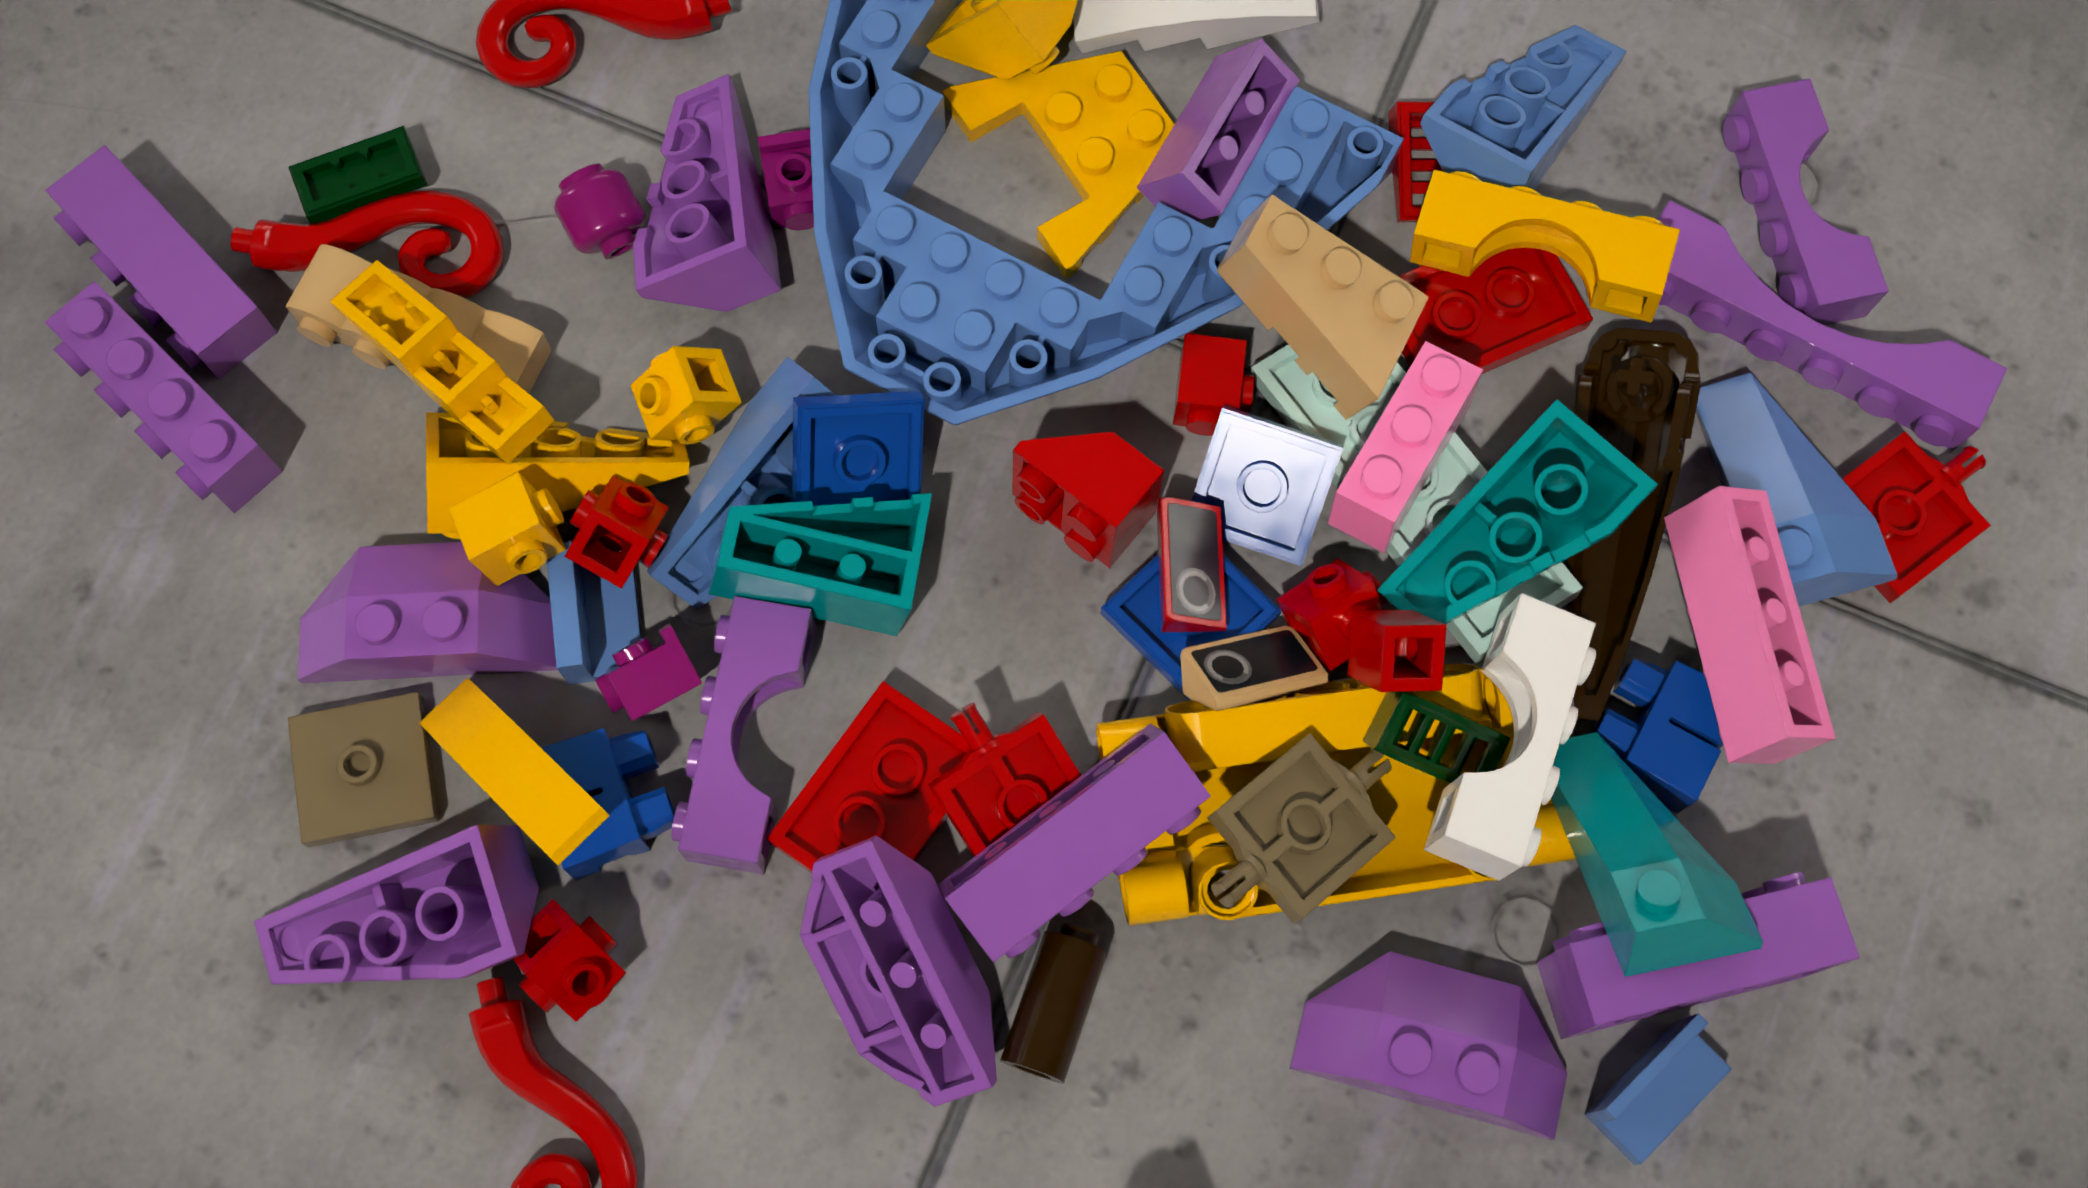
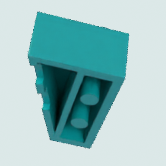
[708,493,932,637]

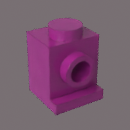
[757,129,814,231]
[595,623,702,721]

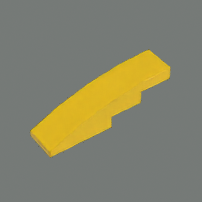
[330,260,555,465]
[419,677,610,865]

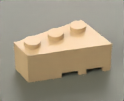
[1216,194,1429,420]

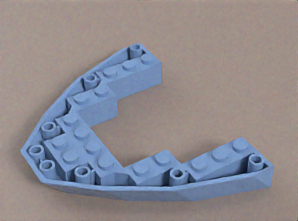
[808,0,1404,426]

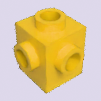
[630,346,742,445]

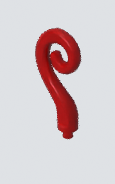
[476,0,732,88]
[230,191,504,299]
[469,977,638,1188]

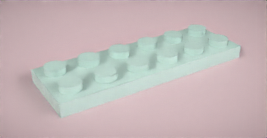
[1250,344,1583,664]

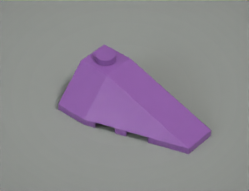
[633,74,781,312]
[254,824,539,985]

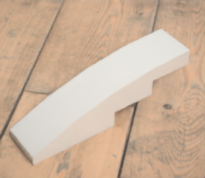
[1073,0,1320,53]

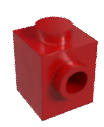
[1172,333,1254,436]
[1348,610,1447,692]

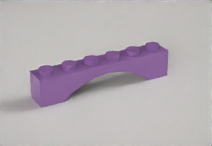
[1657,200,2008,451]

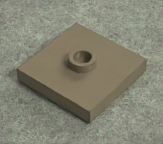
[287,692,440,847]

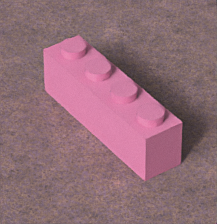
[1664,486,1836,764]

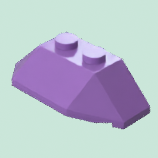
[298,542,558,683]
[800,836,997,1107]
[1289,951,1567,1140]

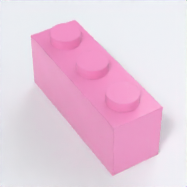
[1328,341,1483,553]

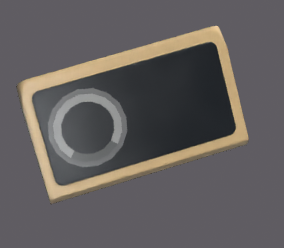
[1180,625,1328,711]

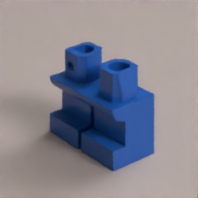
[1591,657,1724,814]
[541,728,675,881]

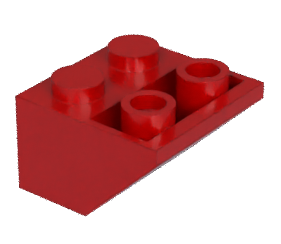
[1012,432,1164,568]

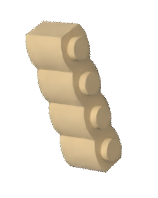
[285,244,552,393]

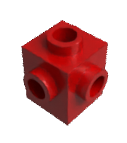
[564,475,669,589]
[1277,558,1387,671]
[513,899,626,1022]

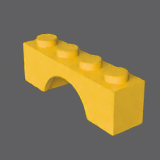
[1410,170,1680,323]

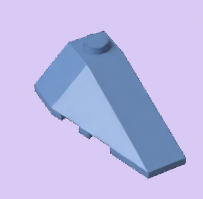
[1420,25,1627,190]
[647,357,835,609]
[1696,372,1898,607]

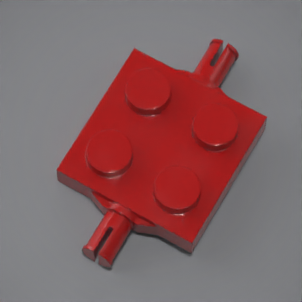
[1842,431,1991,604]
[928,702,1081,857]

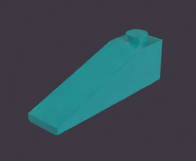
[1377,399,1658,624]
[1551,732,1763,977]

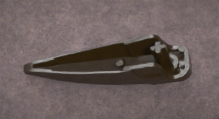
[1567,328,1701,721]

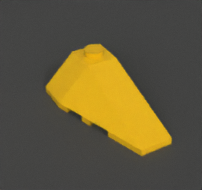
[926,0,1078,80]
[426,412,690,539]

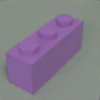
[1137,38,1300,221]

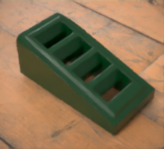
[1363,691,1511,783]

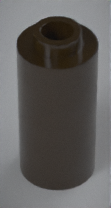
[1000,923,1107,1083]

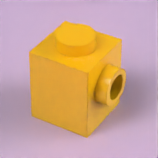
[449,472,566,586]

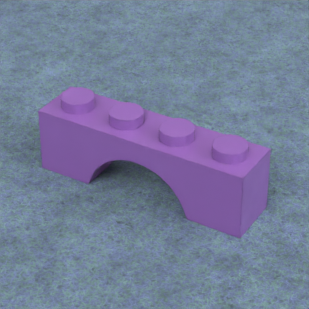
[1723,78,1889,325]
[672,596,816,875]

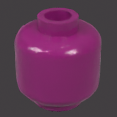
[554,163,646,260]

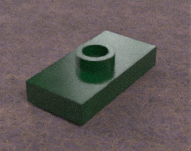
[288,126,428,224]

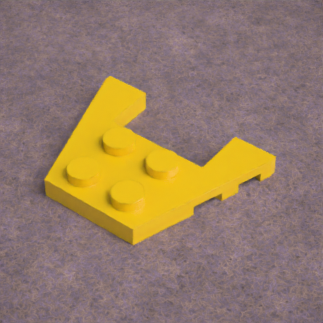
[942,51,1175,280]

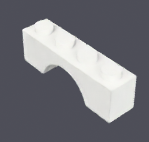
[1424,593,1596,881]

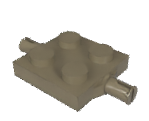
[1207,733,1396,924]

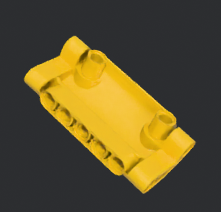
[1096,663,1576,926]

